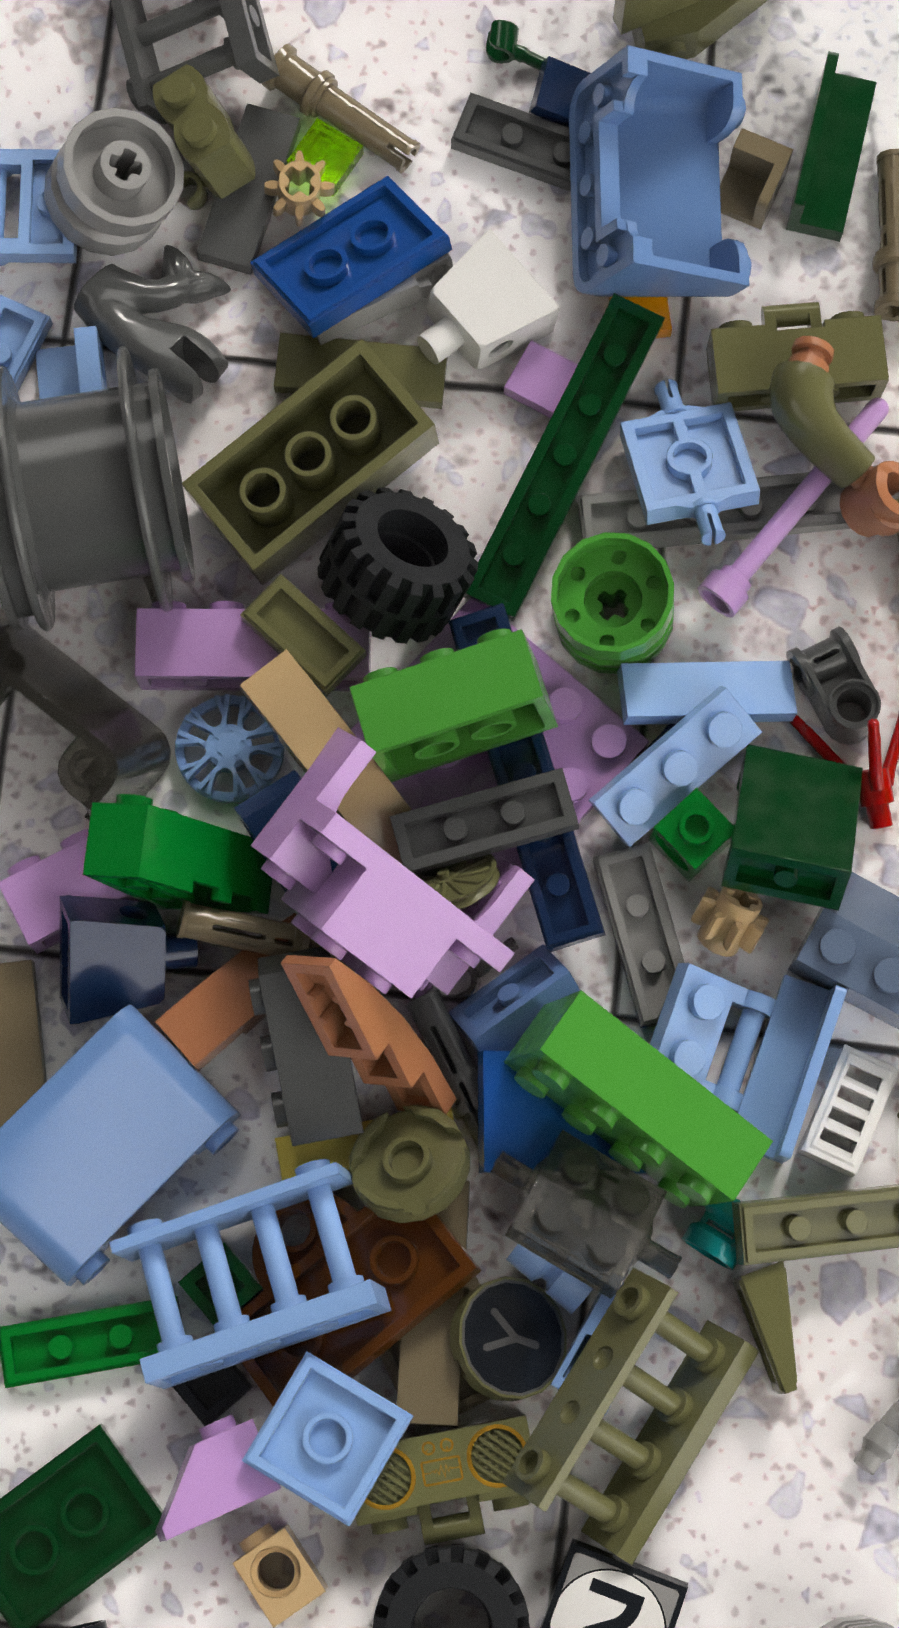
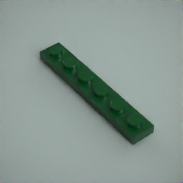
[464,293,665,622]

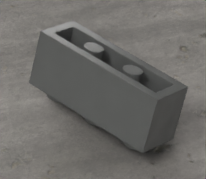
[248,946,364,1146]

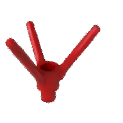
[789,715,899,829]

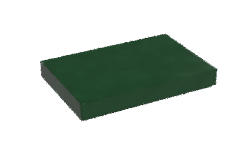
[0,1424,163,1628]

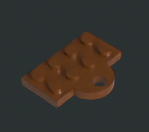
[241,1195,482,1407]

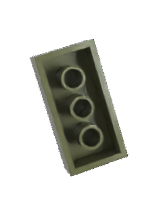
[181,338,439,586]

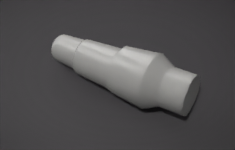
[853,1400,899,1475]

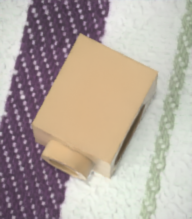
[232,1522,328,1628]

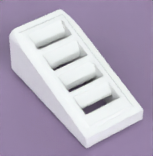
[796,1044,899,1178]

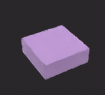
[504,340,578,418]

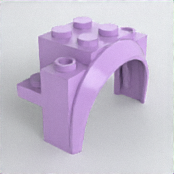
[250,727,535,999]

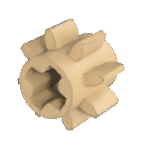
[264,150,334,227]
[691,886,769,957]

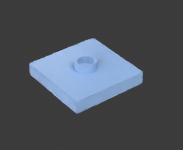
[242,1351,414,1527]

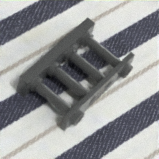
[111,0,280,124]

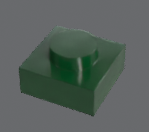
[178,1242,263,1325]

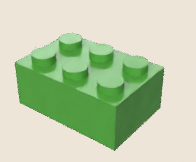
[349,629,558,782]

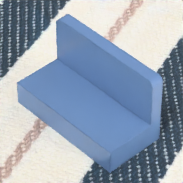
[449,944,580,1052]

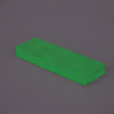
[0,1296,182,1388]

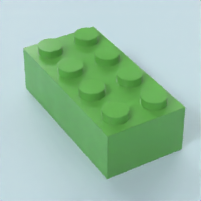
[504,990,773,1208]

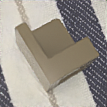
[720,128,794,230]

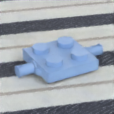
[620,379,760,546]

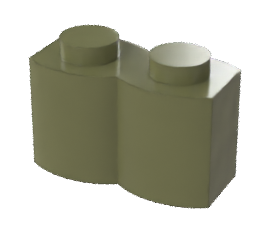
[153,64,255,199]

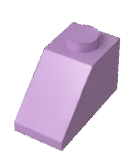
[155,1414,281,1542]

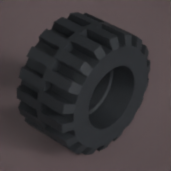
[317,488,478,644]
[373,1543,530,1628]

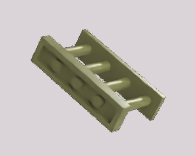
[502,1267,760,1565]

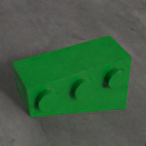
[83,794,273,914]

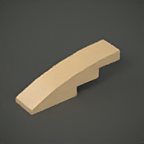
[240,649,411,865]

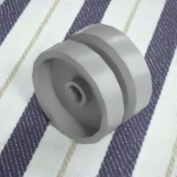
[44,107,184,256]

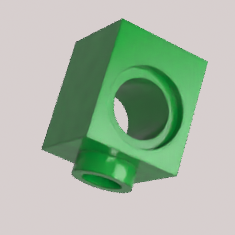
[649,787,733,882]

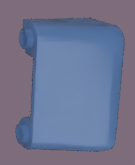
[569,45,752,297]
[0,1005,241,1286]

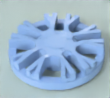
[175,694,284,803]

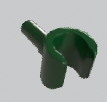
[486,20,546,71]

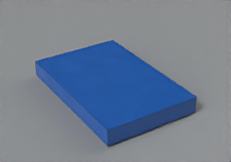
[250,176,452,338]
[477,1050,648,1175]

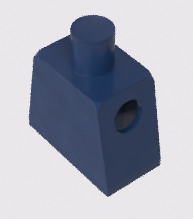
[60,895,198,1025]

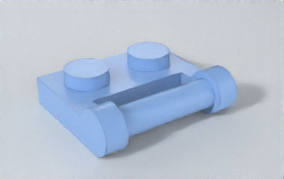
[0,149,77,266]
[650,963,776,1113]

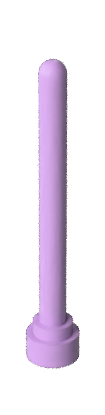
[698,398,889,618]

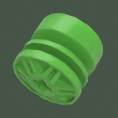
[551,532,674,674]

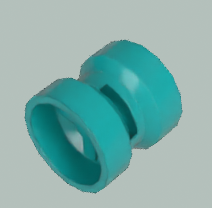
[681,1198,741,1271]

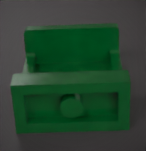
[721,744,863,911]

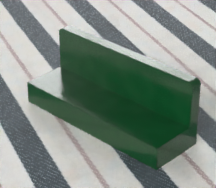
[786,51,877,242]

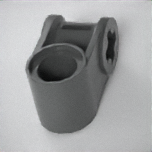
[786,626,881,745]

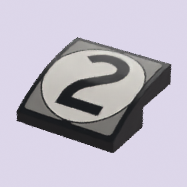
[540,1538,688,1628]

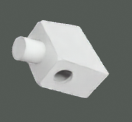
[417,229,560,369]

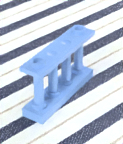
[109,1159,392,1389]

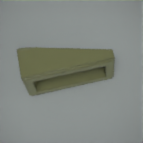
[732,1261,797,1394]

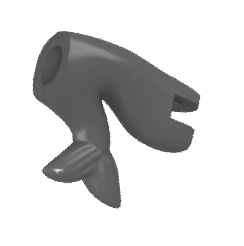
[74,245,231,404]

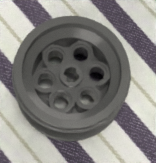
[0,346,195,632]

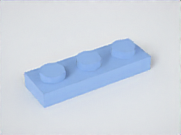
[588,686,762,847]

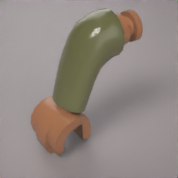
[769,336,899,538]

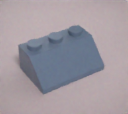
[788,872,899,1030]

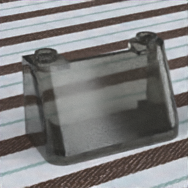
[0,617,172,823]

